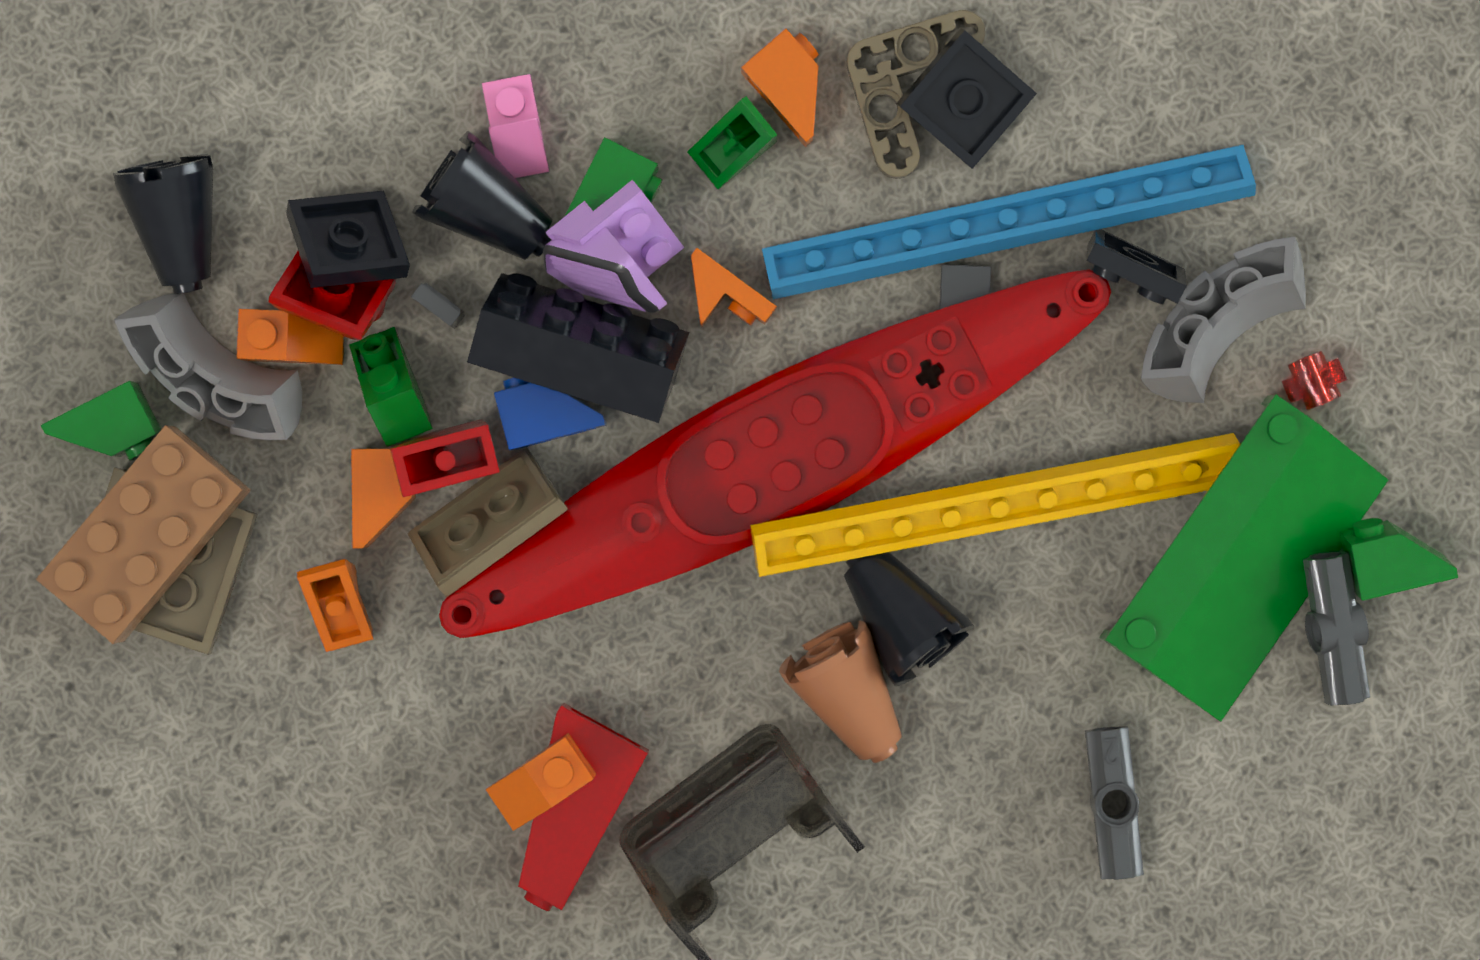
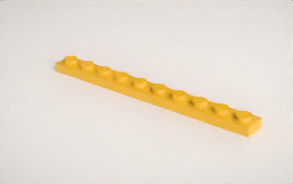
[750,433,1240,577]

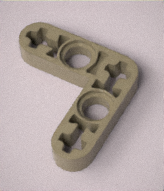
[846,10,985,179]

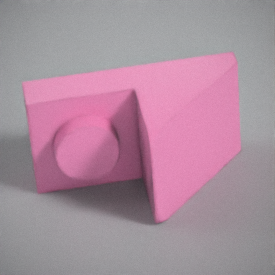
[482,74,549,179]

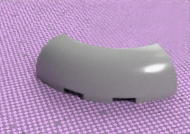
[1141,237,1306,403]
[114,293,302,440]

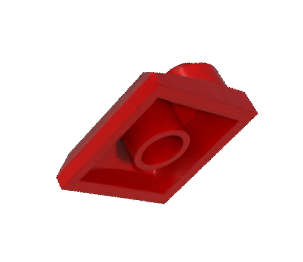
[268,251,397,340]

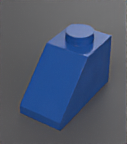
[494,377,607,451]

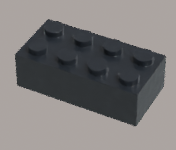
[467,273,690,423]

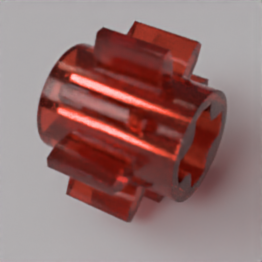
[1281,350,1348,410]

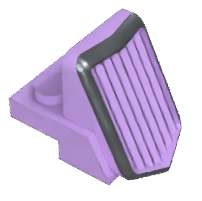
[543,180,684,313]

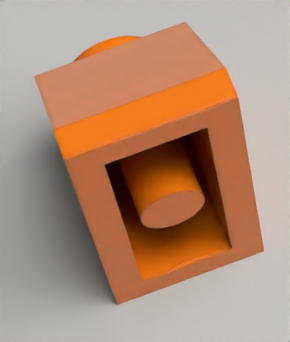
[741,29,819,147]
[237,309,344,365]
[351,449,416,549]
[485,733,596,831]

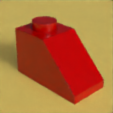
[390,419,500,497]

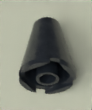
[412,131,553,260]
[113,154,213,294]
[844,552,974,686]

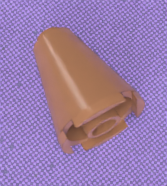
[779,621,902,763]

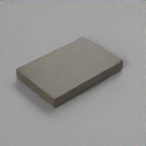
[407,447,568,598]

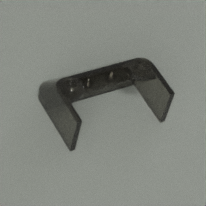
[619,724,865,960]

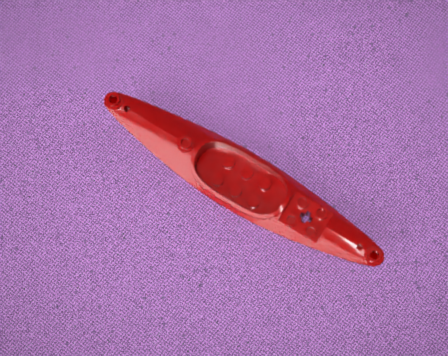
[439,269,1111,638]

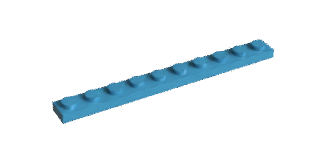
[762,145,1256,300]

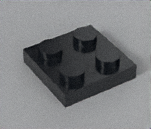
[896,28,1037,169]
[286,190,410,288]
[1086,229,1187,305]

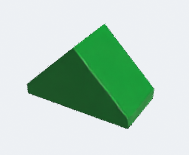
[687,96,778,189]

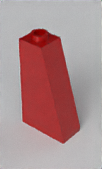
[518,703,649,911]

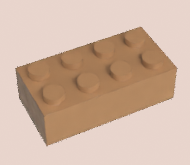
[36,425,251,644]

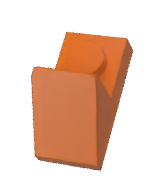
[691,248,777,327]
[297,559,373,652]

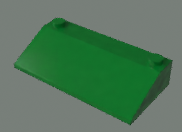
[1099,394,1388,722]

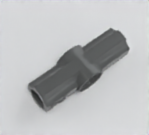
[1303,551,1370,706]
[1085,726,1144,880]

